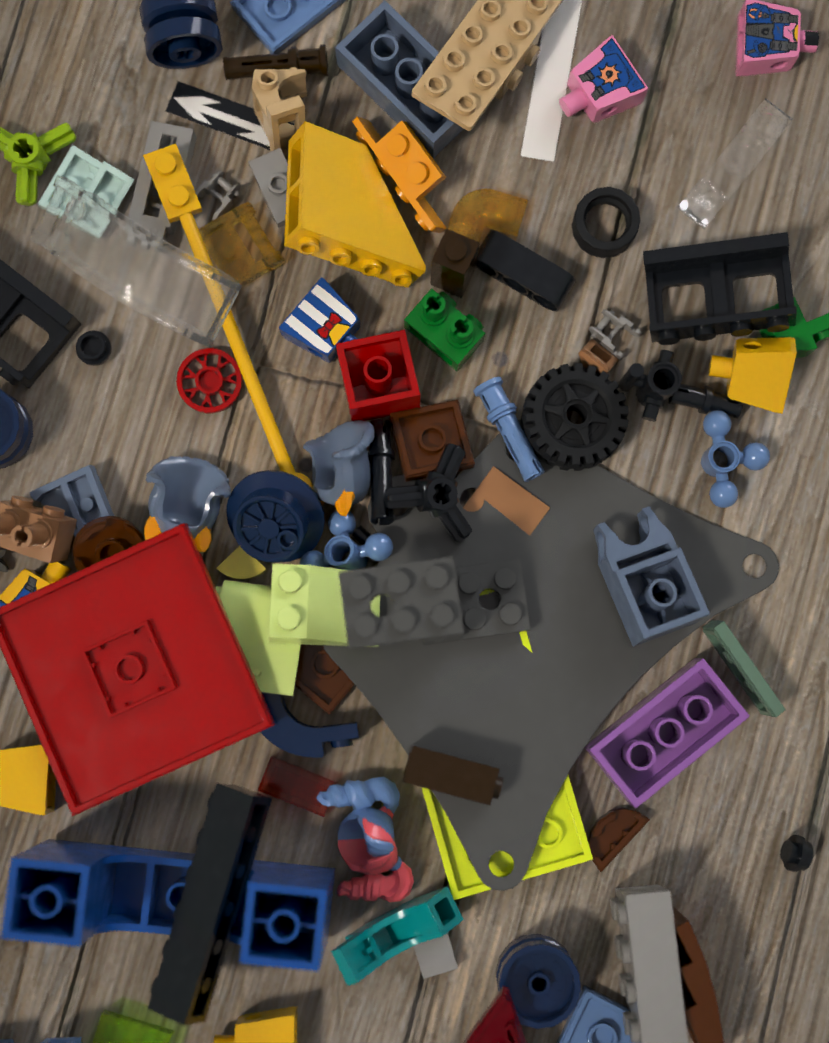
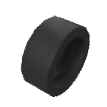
[572,187,641,258]

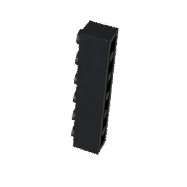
[147,783,272,1026]

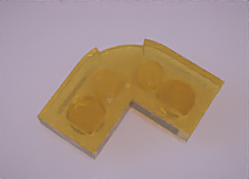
[447,189,528,243]

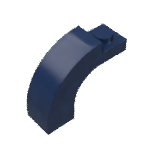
[261,692,360,758]

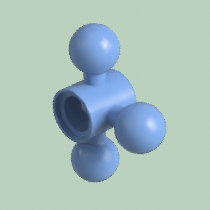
[701,410,770,508]
[300,510,393,571]

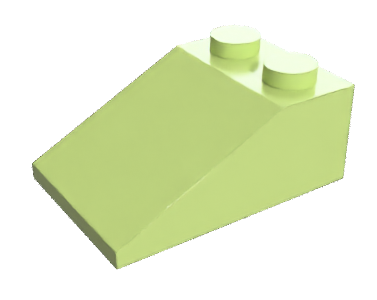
[269,563,380,647]

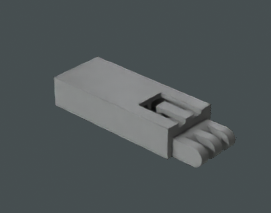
[127,121,197,252]

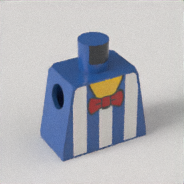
[279,277,360,363]

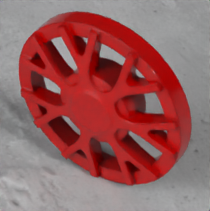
[176,348,243,414]

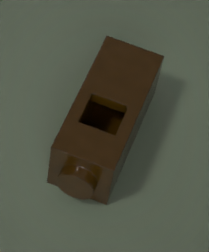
[430,228,480,299]
[402,746,503,806]

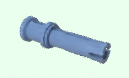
[473,376,545,482]

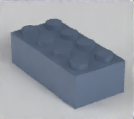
[335,0,464,158]

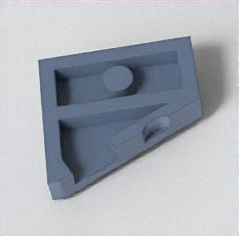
[30,465,114,537]

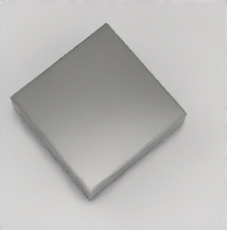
[414,933,458,979]

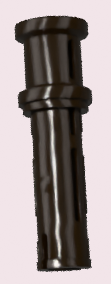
[223,44,329,80]

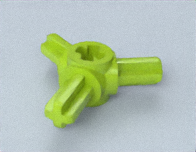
[0,123,76,206]

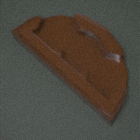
[588,808,650,872]

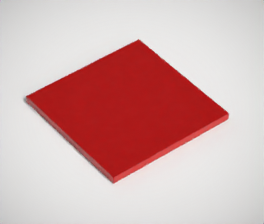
[0,523,275,817]

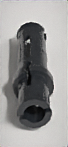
[367,419,395,525]

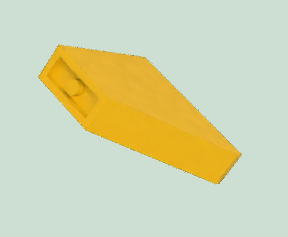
[284,121,426,288]

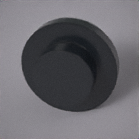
[76,331,112,366]
[780,835,814,872]

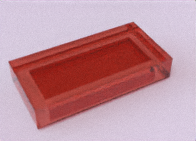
[257,756,338,817]

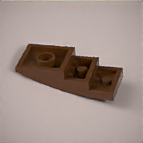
[673,907,724,1043]

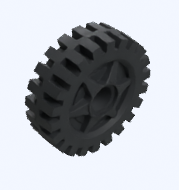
[521,363,629,471]

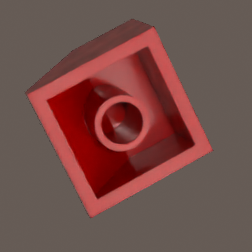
[335,329,420,421]

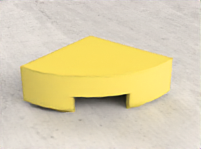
[216,546,267,579]

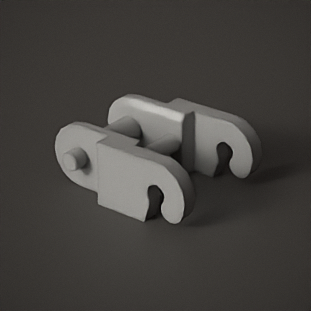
[195,171,240,223]
[588,309,642,360]

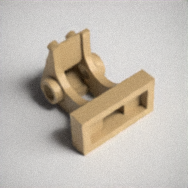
[252,67,307,160]

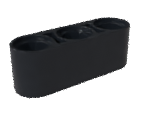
[476,230,576,312]

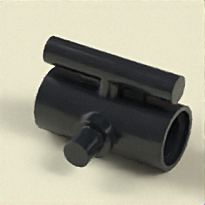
[619,350,682,422]

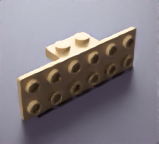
[411,0,563,131]

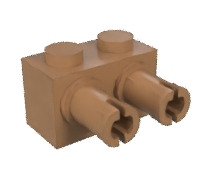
[0,496,77,563]

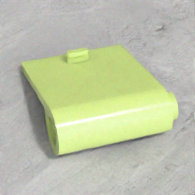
[216,580,301,697]

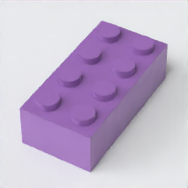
[585,658,750,808]

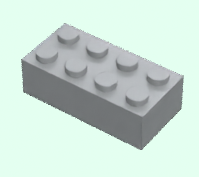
[610,884,688,1043]

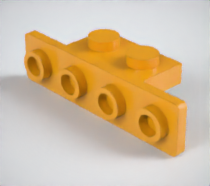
[352,116,447,233]

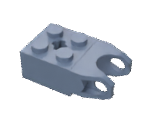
[593,506,710,647]

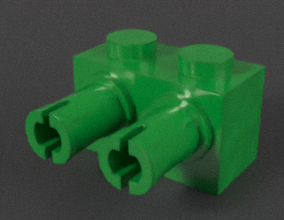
[404,288,485,372]

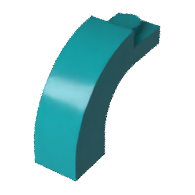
[331,886,464,986]

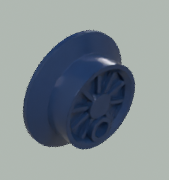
[226,470,325,562]

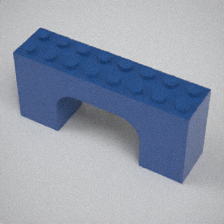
[1,839,336,971]

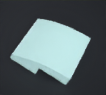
[38,145,135,239]

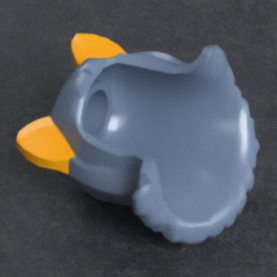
[303,420,374,516]
[144,456,231,552]

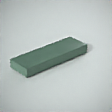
[702,620,786,717]

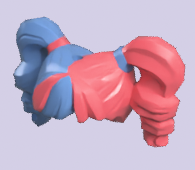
[316,777,414,902]

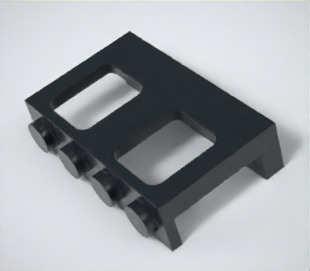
[643,232,797,345]
[0,259,82,389]

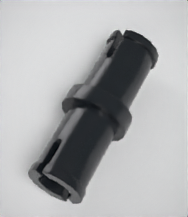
[668,384,743,419]

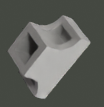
[249,148,288,228]

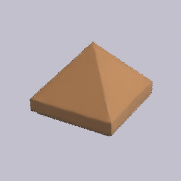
[578,339,618,375]

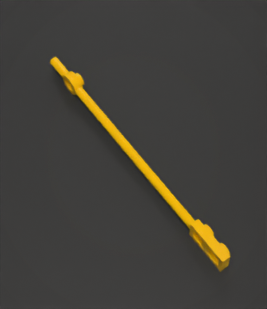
[143,143,313,488]

